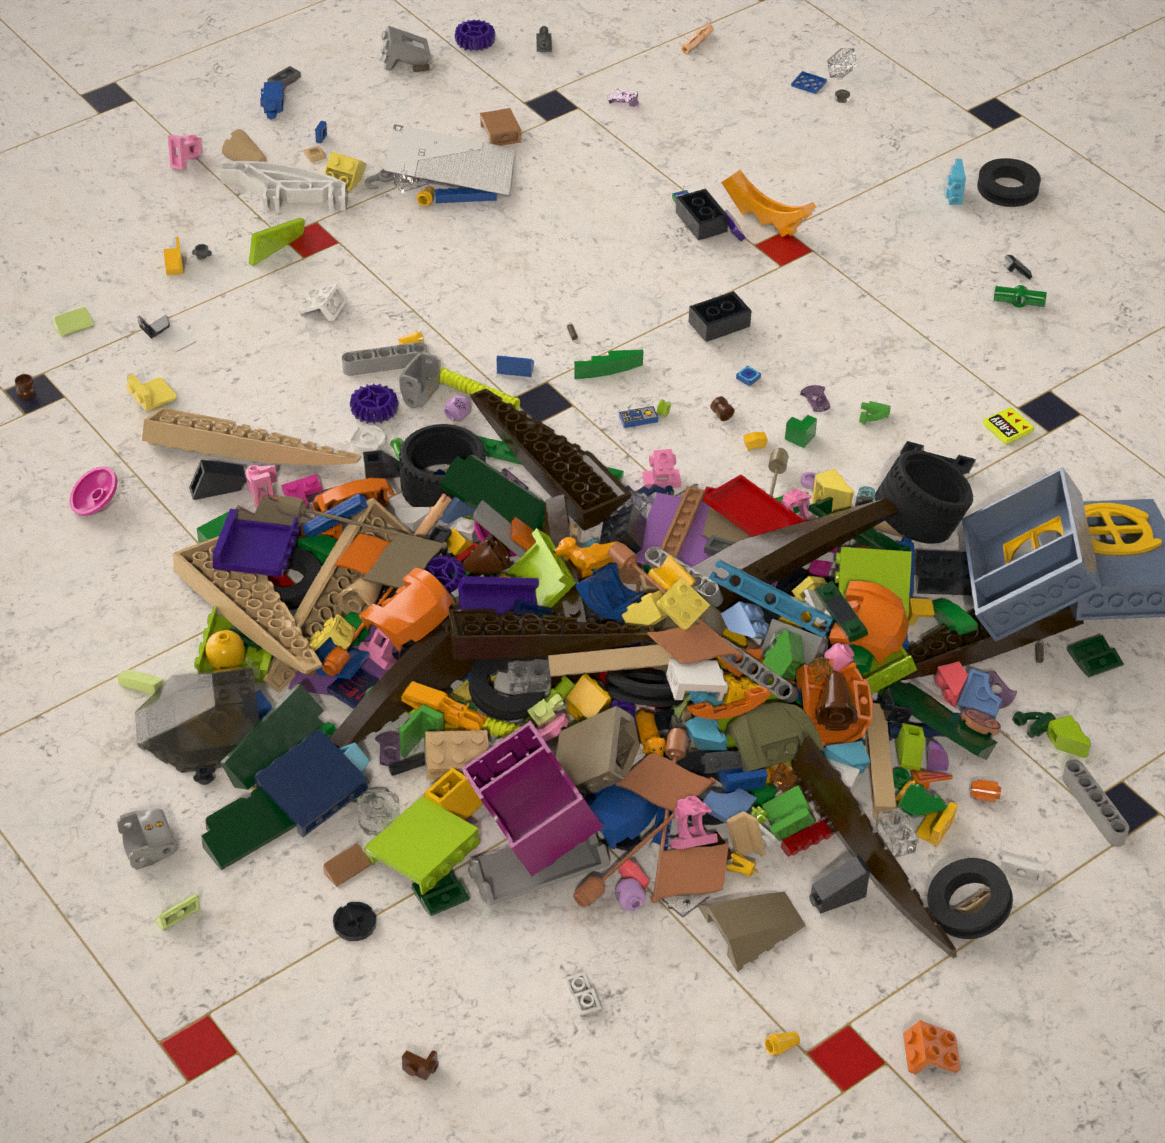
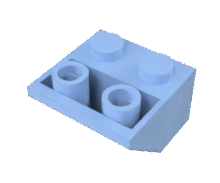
[721,602,769,640]

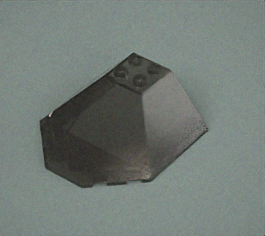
[135,664,260,773]

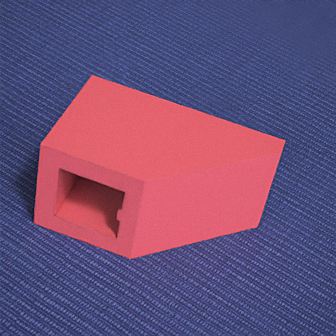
[934,661,968,708]

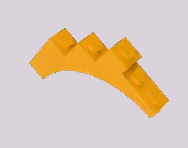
[721,170,817,237]

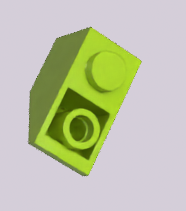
[1047,715,1091,758]
[895,723,925,771]

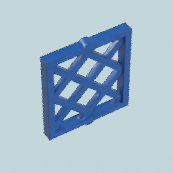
[791,71,827,94]

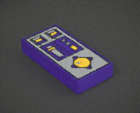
[725,209,746,241]

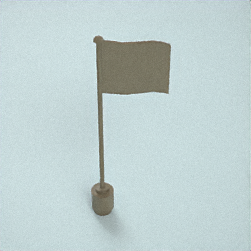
[702,448,789,543]
[277,495,447,589]

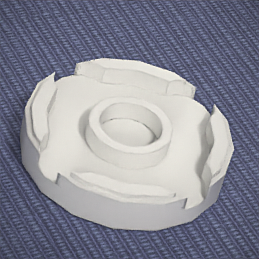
[350,425,386,453]

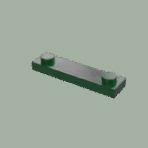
[815,581,868,643]

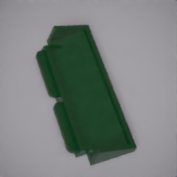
[439,454,545,531]
[808,497,911,551]
[878,681,998,760]
[220,684,324,790]
[201,787,297,870]

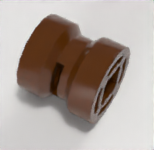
[15,374,35,399]
[710,396,735,421]

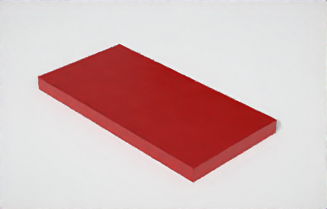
[703,475,805,537]

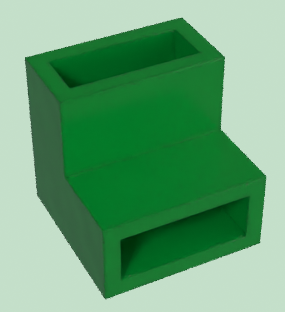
[785,414,817,448]
[849,646,874,677]

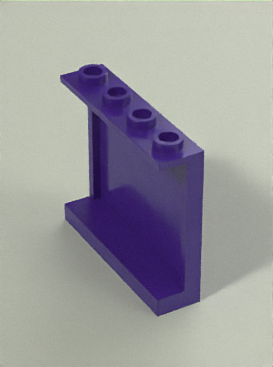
[212,509,301,577]
[458,576,539,616]

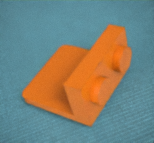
[903,1020,961,1075]

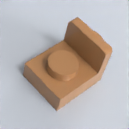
[619,566,642,592]

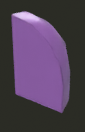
[927,741,949,771]

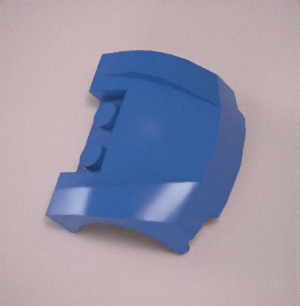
[575,562,647,623]
[584,770,657,849]

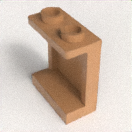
[480,108,521,146]

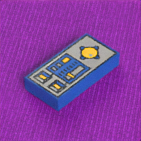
[619,406,659,428]

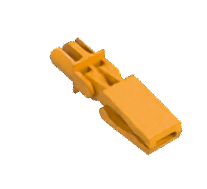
[401,681,487,731]

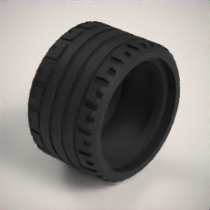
[399,424,486,507]
[875,451,974,544]

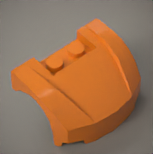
[313,478,395,518]
[359,568,455,650]
[829,581,909,665]
[796,662,873,748]

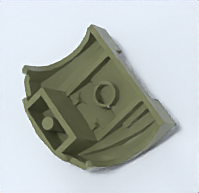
[724,702,824,772]

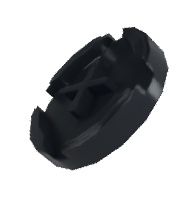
[333,902,377,941]

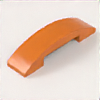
[687,686,771,719]

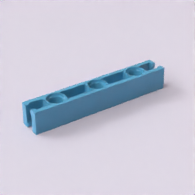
[709,560,834,638]

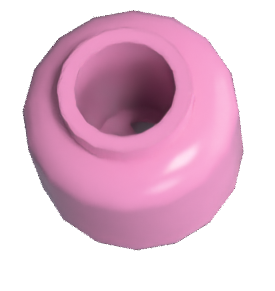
[824,643,854,672]

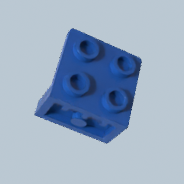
[315,637,370,679]

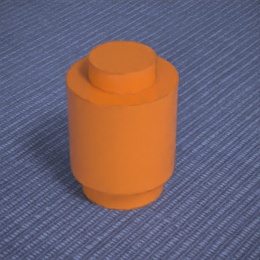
[970,779,1001,803]

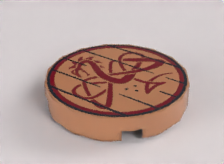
[961,708,1001,736]

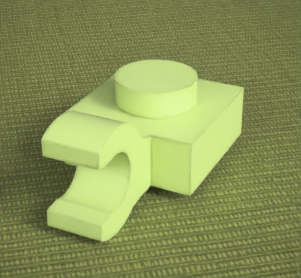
[527,694,564,728]

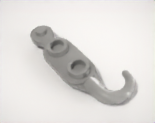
[365,169,406,189]

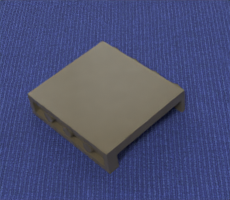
[556,706,631,798]

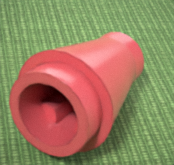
[618,859,651,889]

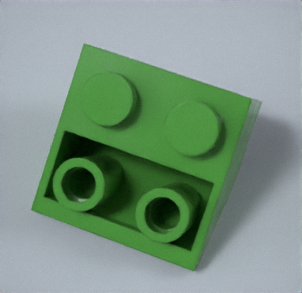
[763,630,805,680]

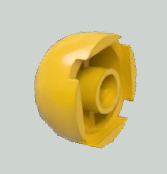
[205,630,245,669]

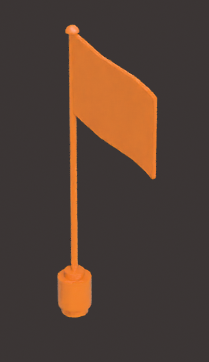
[322,534,394,676]

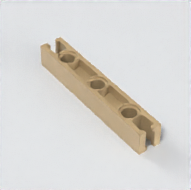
[548,645,675,677]
[865,703,896,820]

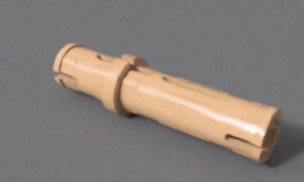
[681,24,714,54]
[413,493,452,538]

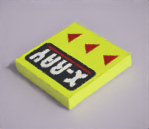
[983,407,1034,444]

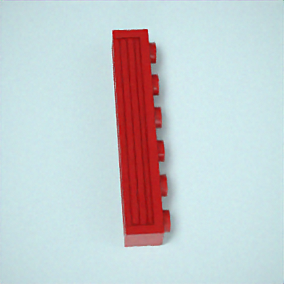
[781,819,836,857]

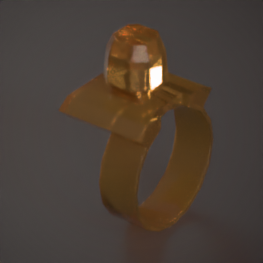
[769,763,802,793]

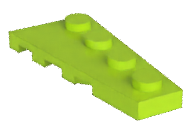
[249,217,305,266]

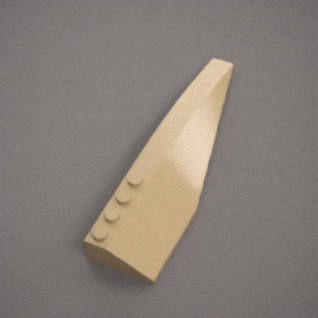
[142,407,361,465]
[263,498,413,692]
[173,536,322,674]

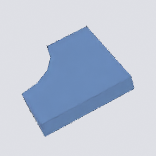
[439,497,476,524]
[957,668,1003,719]
[703,788,757,824]

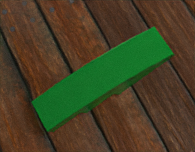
[574,350,644,379]
[932,598,978,635]

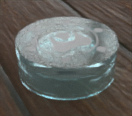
[857,486,876,501]

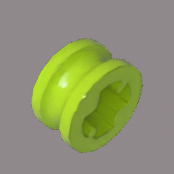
[656,399,671,417]

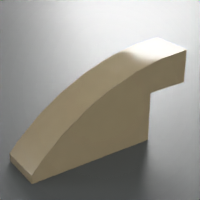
[236,494,314,526]

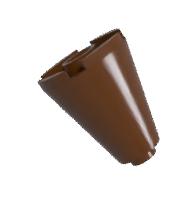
[462,535,512,577]
[816,673,858,731]

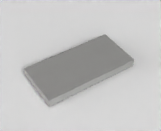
[473,500,527,558]

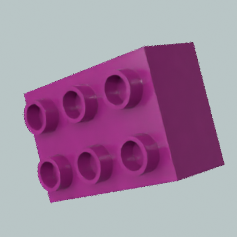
[461,721,603,876]

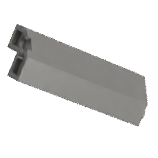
[468,833,611,905]

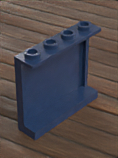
[254,729,368,837]

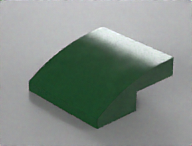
[1067,635,1124,678]
[411,870,470,916]

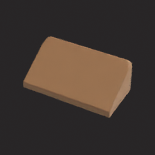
[323,843,371,887]

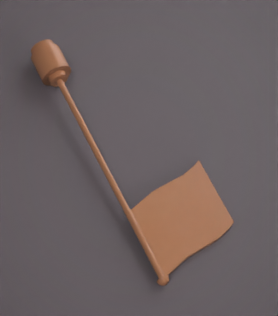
[608,542,742,664]
[650,728,729,903]
[573,753,716,908]

